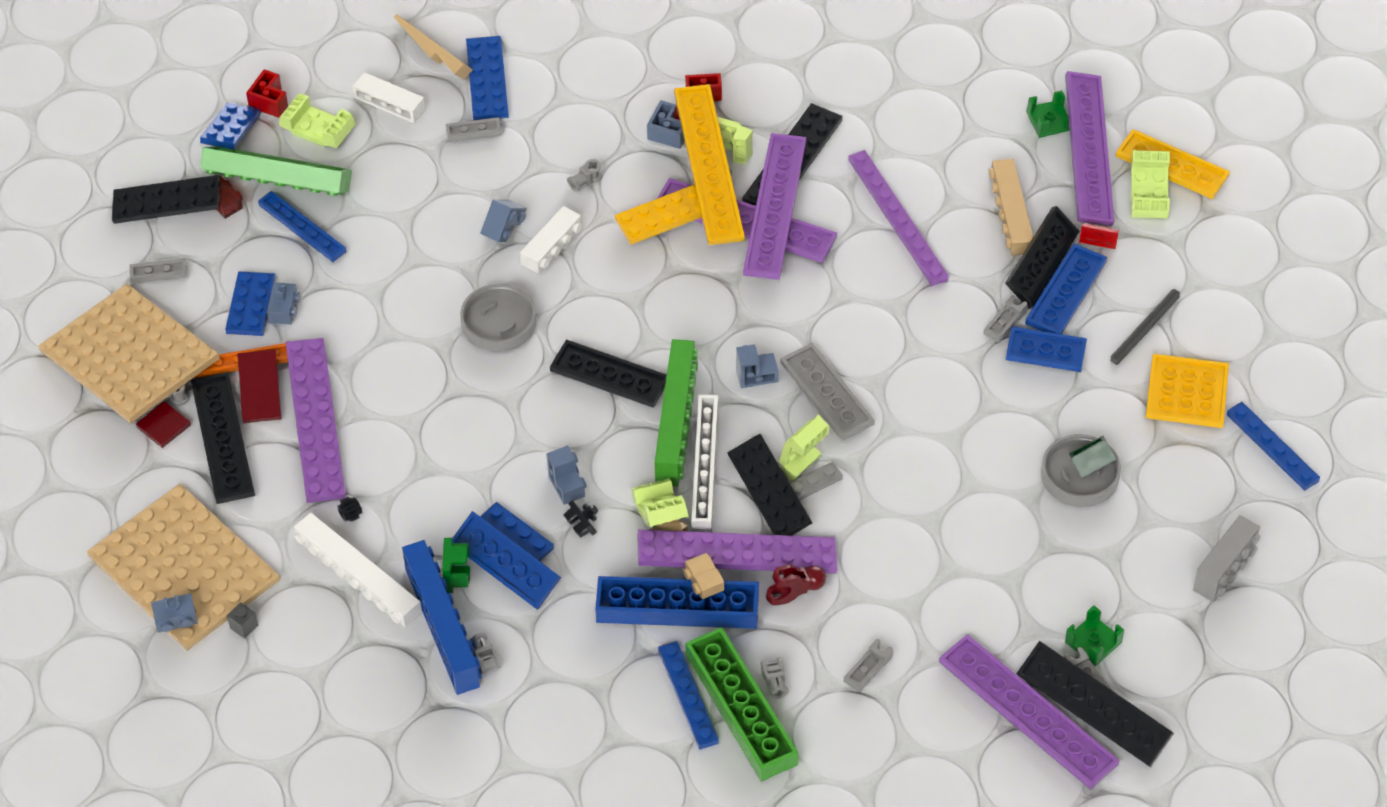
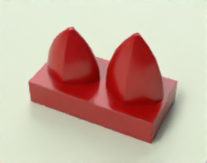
[1079,223,1119,249]

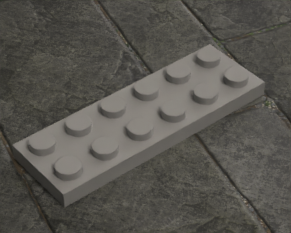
[780,343,875,441]

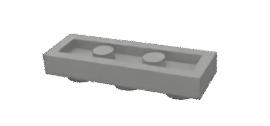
[446,118,501,142]
[129,259,187,283]
[790,461,843,500]

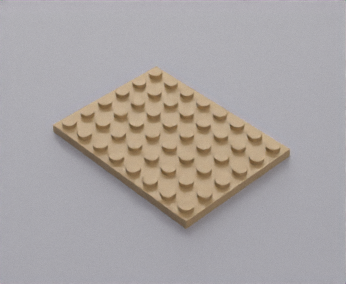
[38,284,220,424]
[87,484,280,651]

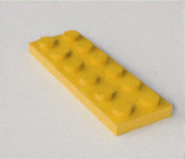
[1115,129,1230,200]
[615,185,702,245]

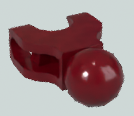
[765,564,826,606]

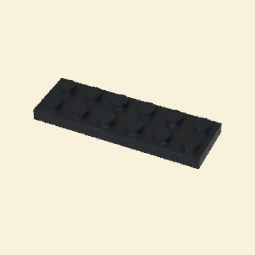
[112,175,221,224]
[1005,206,1080,309]
[550,339,667,408]
[727,434,812,536]

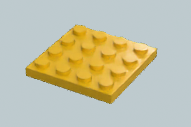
[1145,354,1229,428]

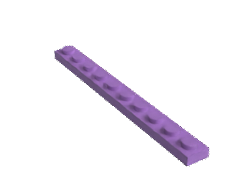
[848,150,949,286]

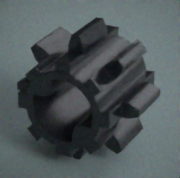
[337,497,363,522]

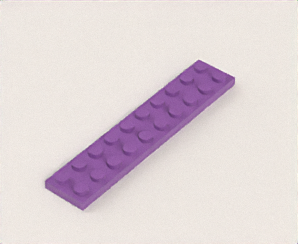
[1065,71,1114,226]
[743,133,806,280]
[657,178,837,263]
[286,338,345,503]
[637,529,838,574]
[939,634,1120,790]

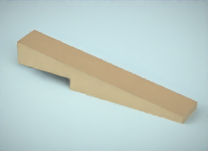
[394,14,473,80]

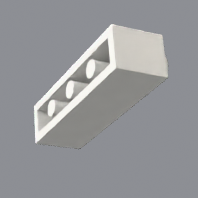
[353,72,425,123]
[520,206,582,274]

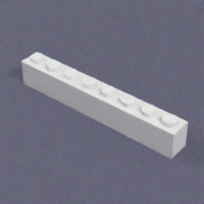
[691,395,718,532]
[294,513,422,627]

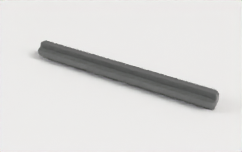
[1110,289,1180,365]

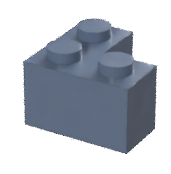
[647,100,685,149]
[480,200,527,242]
[736,344,778,388]
[546,445,587,505]

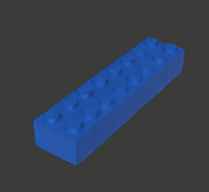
[402,540,482,695]
[595,576,759,629]

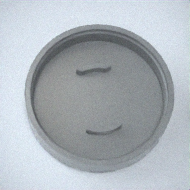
[460,284,536,352]
[1041,434,1121,507]

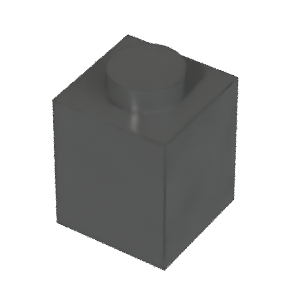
[227,602,258,639]

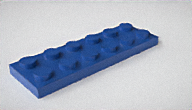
[466,36,509,121]
[1025,244,1107,334]
[452,511,562,610]

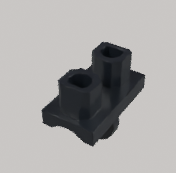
[563,500,598,538]

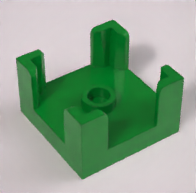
[1026,91,1070,138]
[1065,606,1124,667]

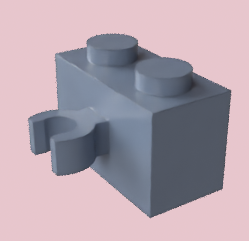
[267,282,300,325]
[151,593,198,633]

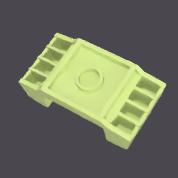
[279,93,356,148]
[717,117,753,164]
[1131,150,1170,219]
[779,415,829,481]
[631,478,688,527]

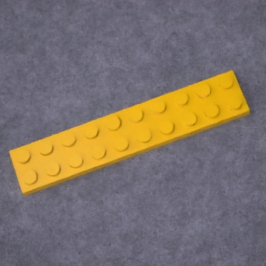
[674,84,745,245]

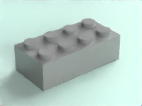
[1193,515,1260,602]

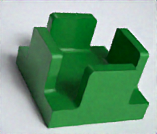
[442,538,470,593]

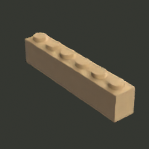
[989,159,1033,256]

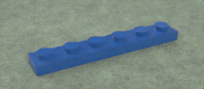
[258,191,346,262]
[1227,402,1320,491]
[658,641,719,750]

